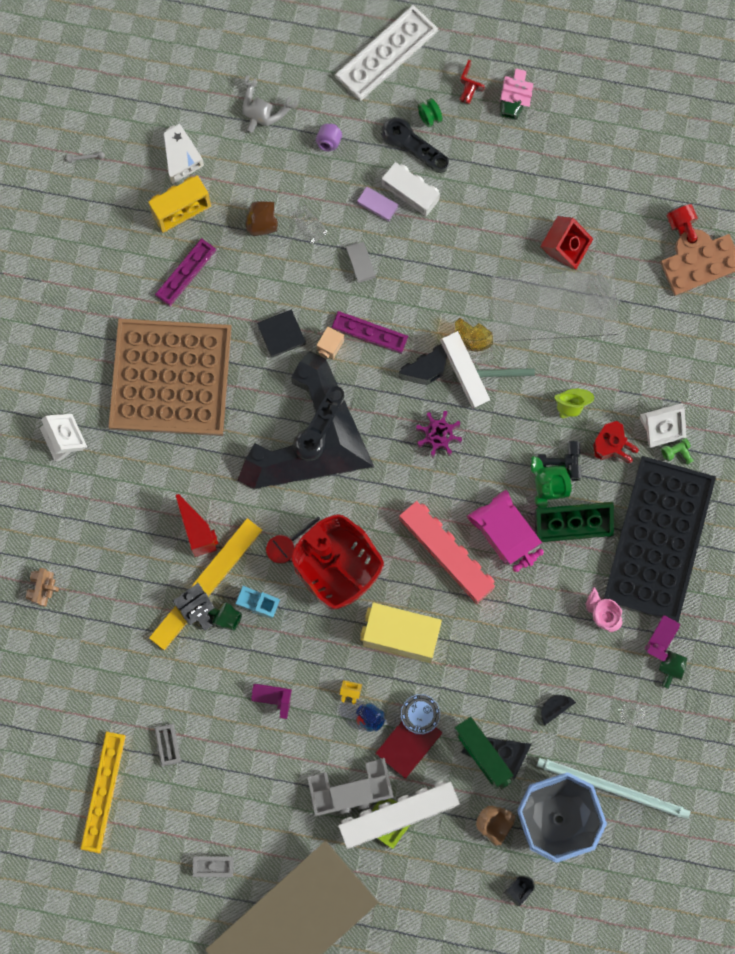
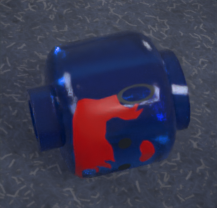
[356,703,386,732]

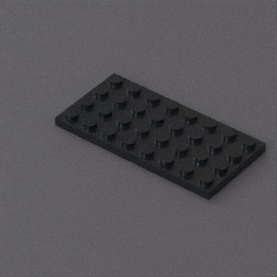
[603,456,716,622]

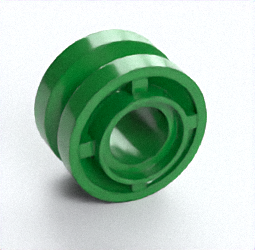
[417,98,443,128]

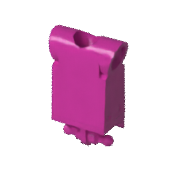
[466,489,544,572]

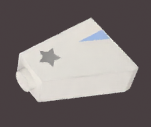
[164,124,204,184]

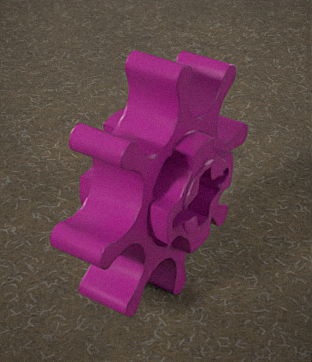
[416,411,462,458]

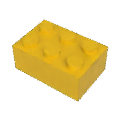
[148,175,211,233]

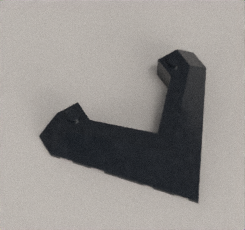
[237,351,374,490]

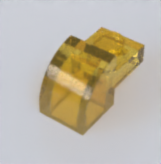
[455,318,493,352]

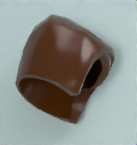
[245,201,278,236]

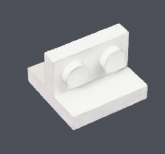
[640,404,687,447]
[40,414,87,461]

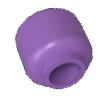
[316,124,342,152]

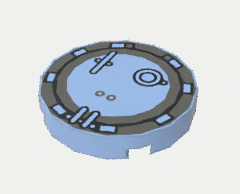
[401,695,440,734]

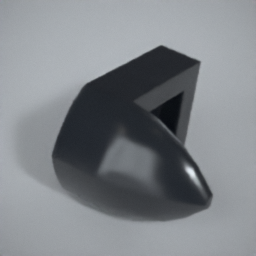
[504,875,535,907]

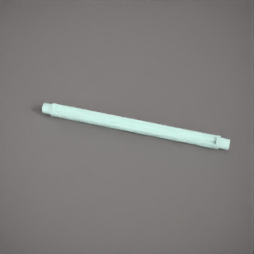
[537,758,691,819]

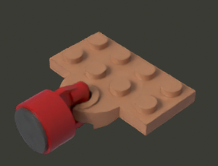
[660,203,735,296]

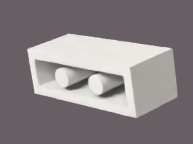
[382,162,440,217]

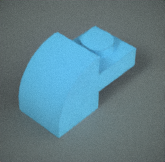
[235,586,280,618]

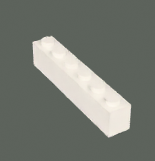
[339,780,460,850]

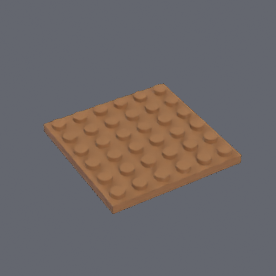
[109,319,232,436]

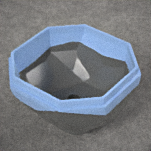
[517,772,607,863]

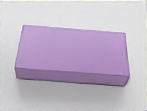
[357,187,398,222]

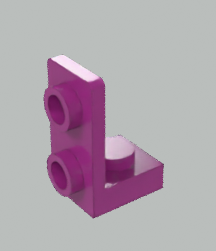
[644,615,680,661]
[251,684,292,719]

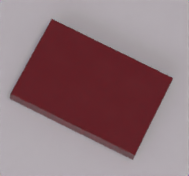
[375,721,443,779]

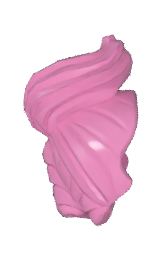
[585,587,622,633]

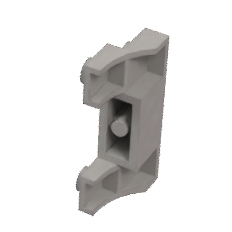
[307,758,394,816]

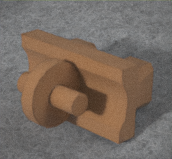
[26,568,59,607]

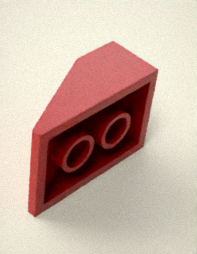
[175,494,219,557]

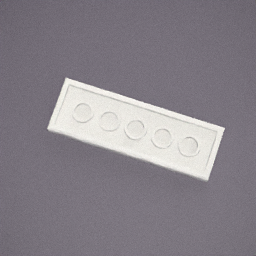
[335,5,438,101]

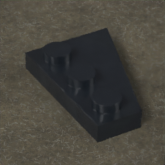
[461,737,532,780]

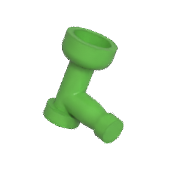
[661,438,694,465]

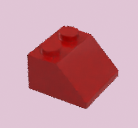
[540,216,593,270]

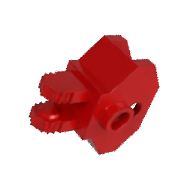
[593,421,639,463]

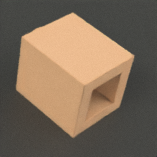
[317,327,344,360]

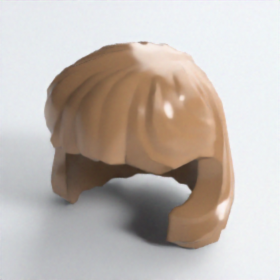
[476,805,516,846]

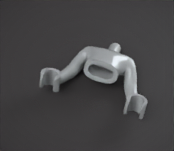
[242,75,298,133]

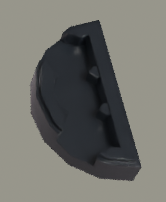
[541,695,576,726]

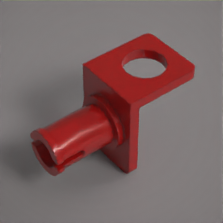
[459,60,484,104]

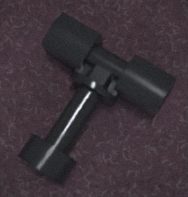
[537,441,581,481]

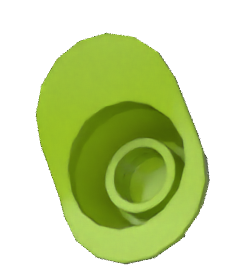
[554,388,594,419]

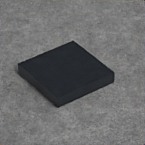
[257,309,306,358]

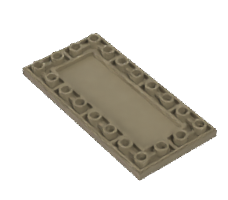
[205,841,379,954]

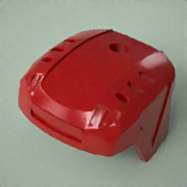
[292,514,384,610]

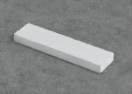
[440,331,490,408]

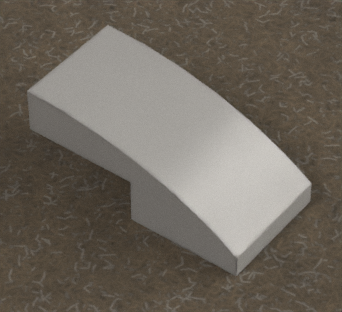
[346,242,376,283]

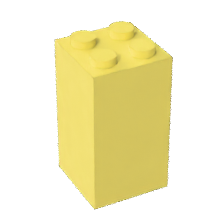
[360,603,442,664]

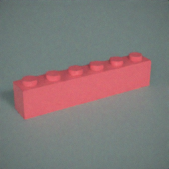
[399,501,495,604]

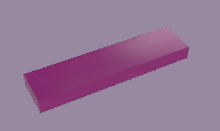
[155,238,216,307]
[331,311,408,354]

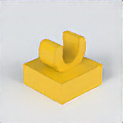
[340,680,362,705]

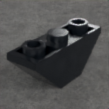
[399,344,448,385]

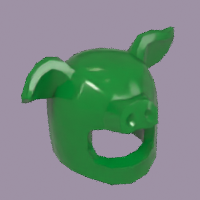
[531,456,572,508]

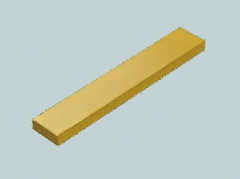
[80,732,126,854]

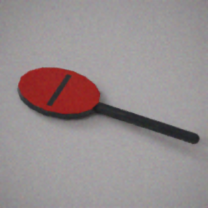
[266,517,320,564]

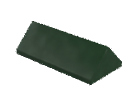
[534,502,614,542]

